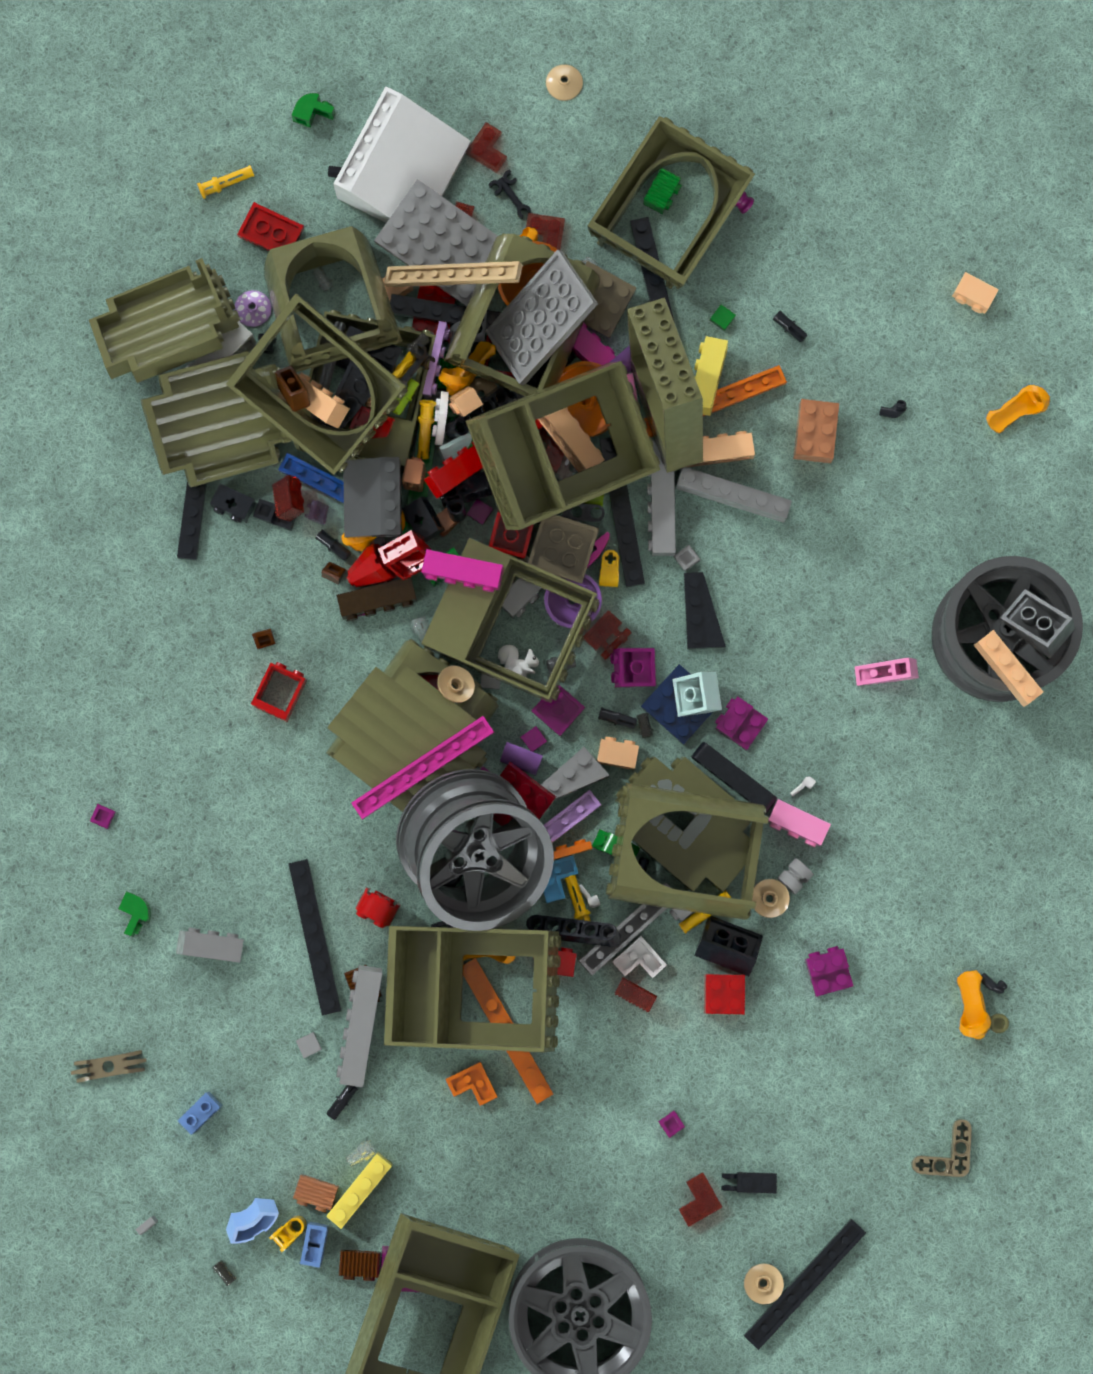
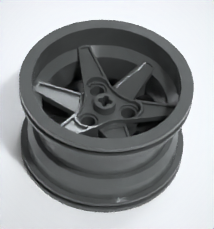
[932,556,1083,702]
[396,769,554,931]

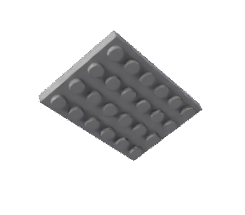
[374,179,498,306]
[485,249,598,385]

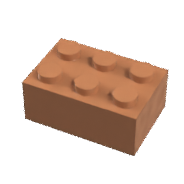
[793,399,839,464]

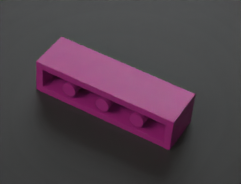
[572,323,616,365]
[421,549,504,592]

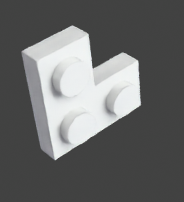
[432,391,449,445]
[612,936,667,978]

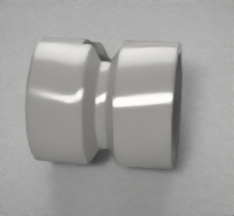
[777,858,814,895]

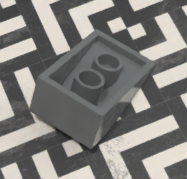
[1000,589,1075,658]

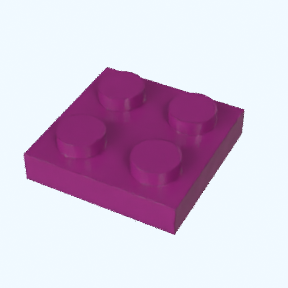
[531,685,585,736]

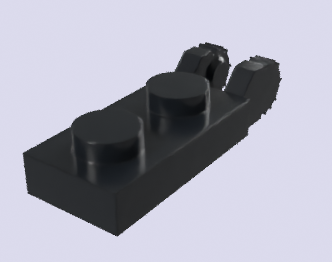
[721,1172,777,1194]

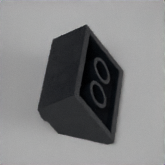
[336,326,404,373]
[694,916,763,977]

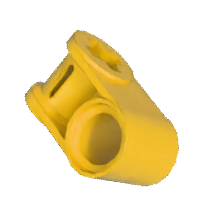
[599,550,619,587]
[269,1216,307,1252]

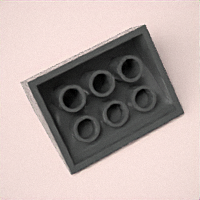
[343,457,402,538]

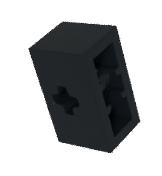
[210,484,256,523]
[402,497,445,542]

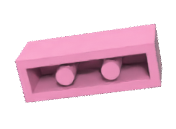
[768,799,831,848]

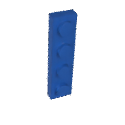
[278,453,344,504]

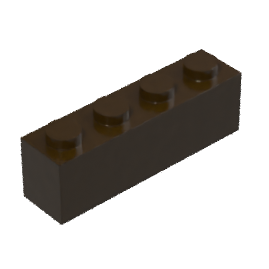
[336,577,417,621]

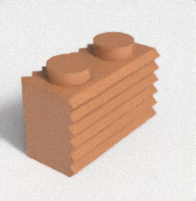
[402,457,426,492]
[293,1174,339,1212]

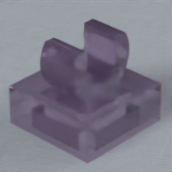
[305,500,329,524]

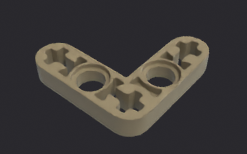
[911,1119,972,1177]

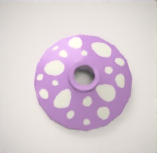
[234,290,272,327]

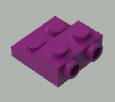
[610,648,656,688]
[715,696,768,751]
[805,946,853,997]

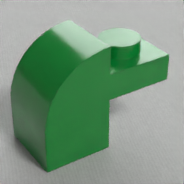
[292,93,336,128]
[592,829,640,857]
[118,891,151,937]

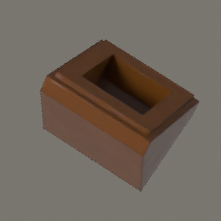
[322,562,346,585]
[252,628,276,649]

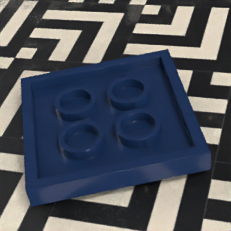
[641,664,722,745]

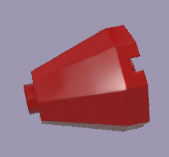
[347,544,396,588]

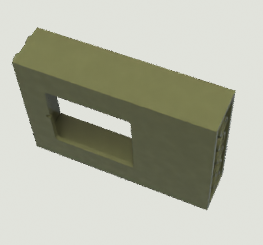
[466,361,661,530]
[384,926,561,1052]
[345,1213,520,1374]

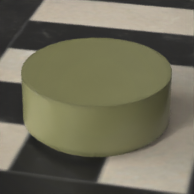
[990,1014,1009,1033]

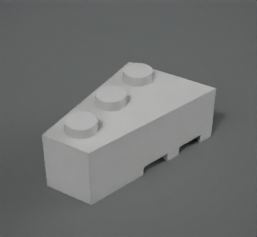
[541,747,610,801]
[176,928,244,963]

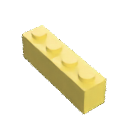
[694,336,728,416]
[326,1152,393,1229]

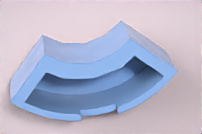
[226,1198,279,1244]

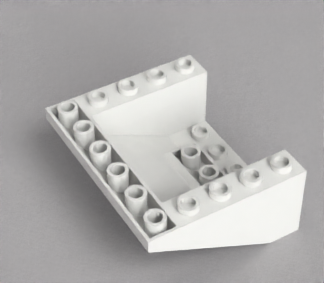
[333,87,471,223]

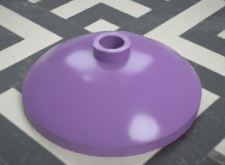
[544,574,602,628]

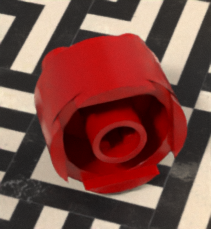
[355,887,401,928]

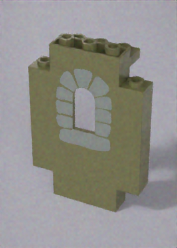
[615,757,751,892]

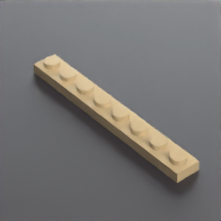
[384,261,523,287]

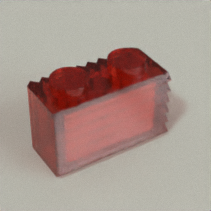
[272,475,304,521]
[614,977,657,1013]

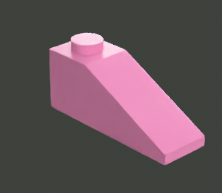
[855,658,919,686]

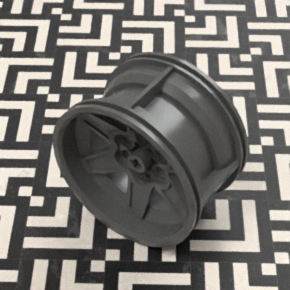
[509,1238,652,1374]

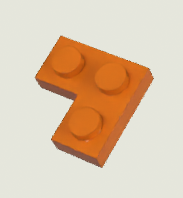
[445,1062,498,1106]

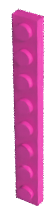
[351,716,494,820]

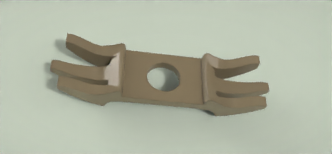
[71,1050,147,1083]

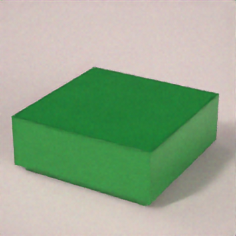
[709,304,736,331]

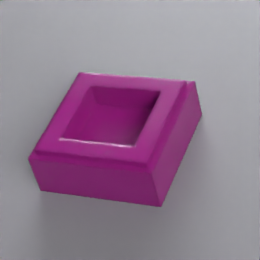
[467,499,493,525]
[521,726,547,752]
[90,804,116,829]
[658,1110,685,1138]

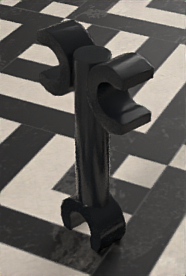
[489,170,531,220]
[398,343,435,389]

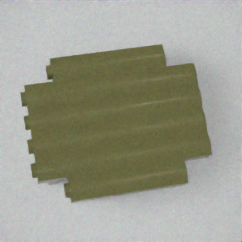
[89,258,241,383]
[140,351,292,487]
[327,666,487,812]

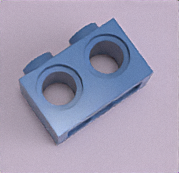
[177,1092,222,1135]
[300,1222,329,1268]

